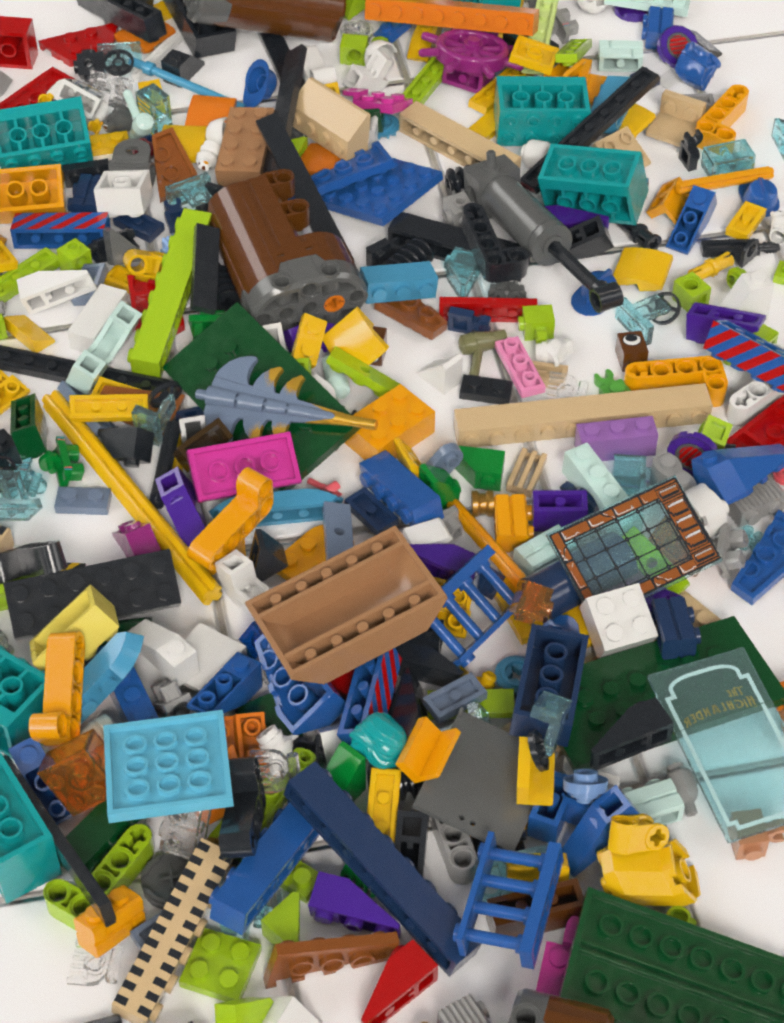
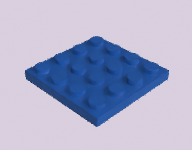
[321,158,443,227]

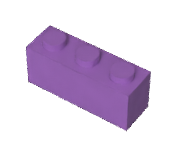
[574,416,658,461]

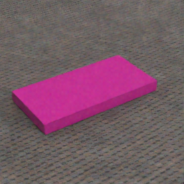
[186,431,302,503]

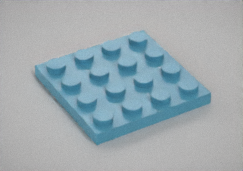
[103,710,234,823]

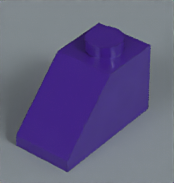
[532,490,588,532]

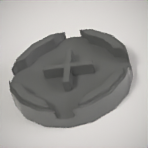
[141,852,191,909]

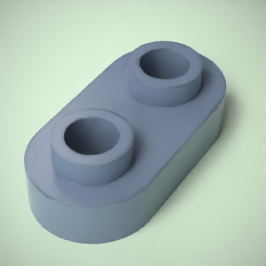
[426,443,463,475]

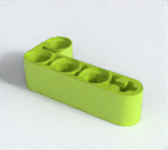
[43,824,155,931]

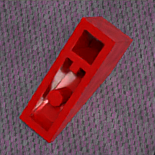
[361,939,438,1023]

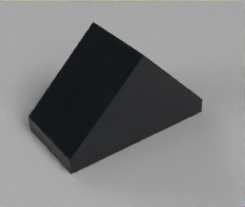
[249,529,288,582]

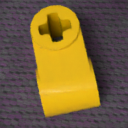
[123,249,164,279]
[607,813,669,855]

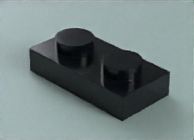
[62,158,109,188]
[459,374,513,405]

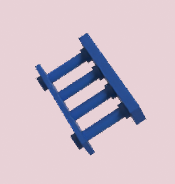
[430,545,533,668]
[453,831,564,969]

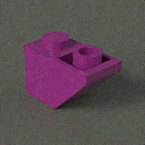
[112,520,161,557]

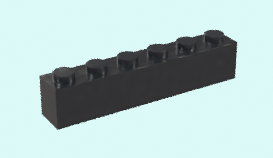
[77,0,167,43]
[388,212,531,282]

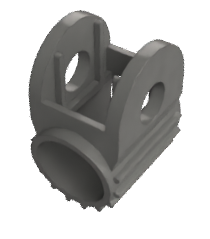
[108,139,156,188]

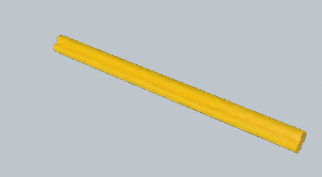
[41,390,223,605]

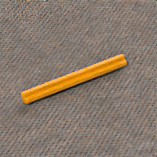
[675,166,774,195]
[447,499,527,589]

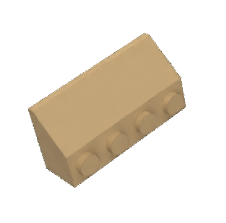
[293,77,371,161]

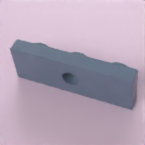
[322,501,354,560]

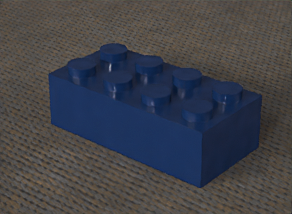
[509,624,589,747]

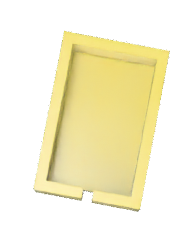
[29,584,120,671]

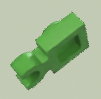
[594,369,631,394]

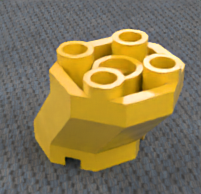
[597,838,701,906]

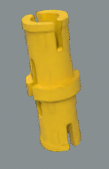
[688,252,734,280]

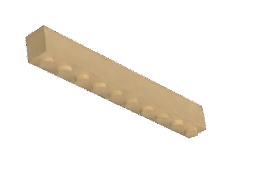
[453,383,713,447]

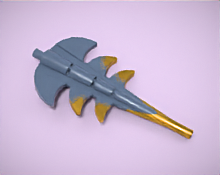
[195,356,378,442]

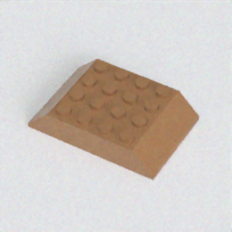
[244,525,448,684]

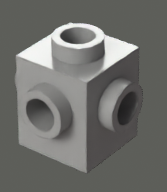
[442,192,474,228]

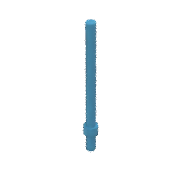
[128,57,246,107]

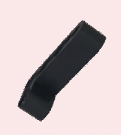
[461,203,529,283]
[0,540,68,584]
[219,755,266,860]

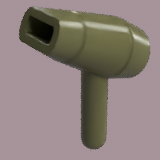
[458,329,507,376]

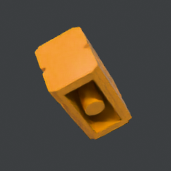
[494,494,534,553]
[73,885,146,958]

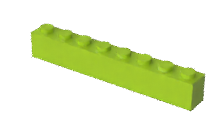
[127,208,212,378]

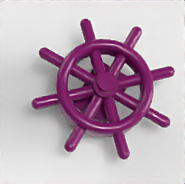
[418,28,524,93]

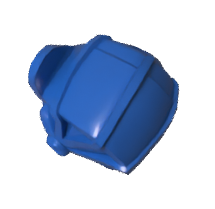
[674,41,721,91]

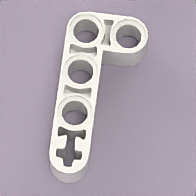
[302,45,337,84]
[726,343,784,427]

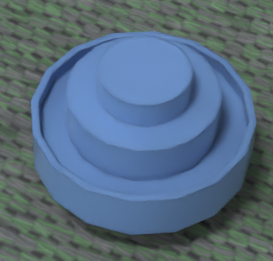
[563,769,608,804]

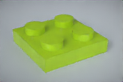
[179,928,262,1002]

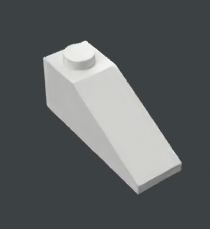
[17,270,97,315]
[127,619,200,686]

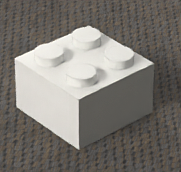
[94,170,153,218]
[579,583,658,659]

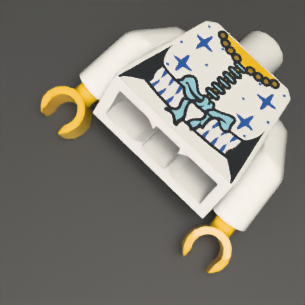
[38,78,109,135]

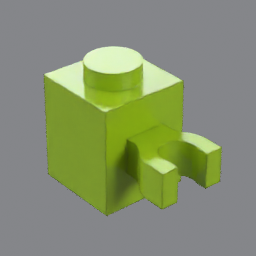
[518,304,555,344]

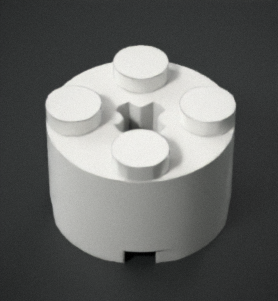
[665,483,729,545]

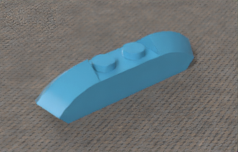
[208,489,344,527]
[40,632,144,745]

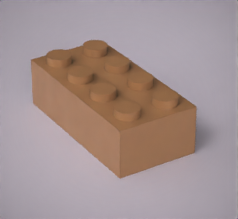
[215,107,275,187]

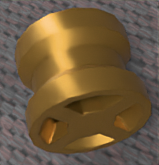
[471,490,494,517]

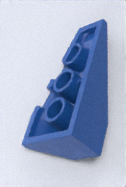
[691,444,784,505]
[254,634,346,735]

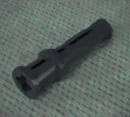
[615,223,662,250]

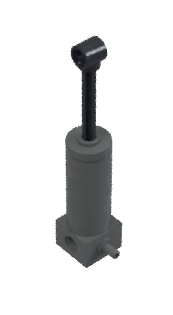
[463,150,624,313]

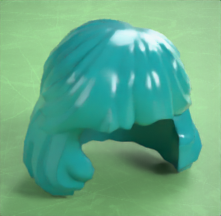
[349,712,408,769]

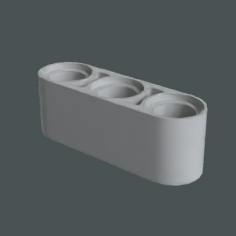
[430,817,477,885]

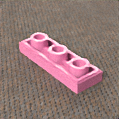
[495,336,546,398]

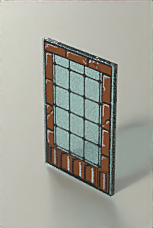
[546,475,723,603]

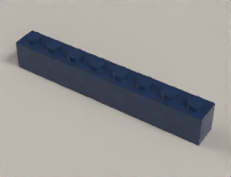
[283,761,482,977]

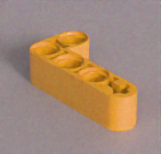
[695,84,749,158]
[624,356,728,407]
[187,467,274,571]
[29,631,85,746]

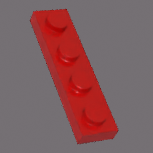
[439,297,538,323]

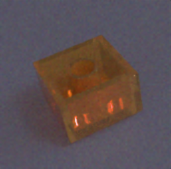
[37,729,107,817]

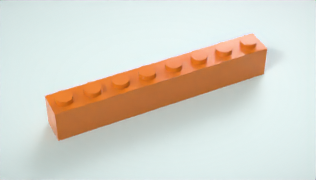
[365,0,540,36]

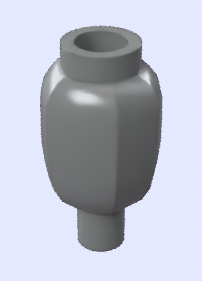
[665,762,698,817]

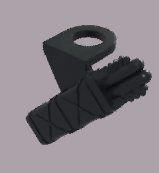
[700,238,780,268]

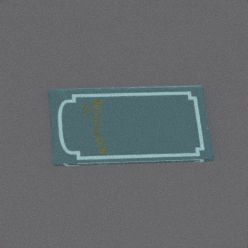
[647,647,784,844]

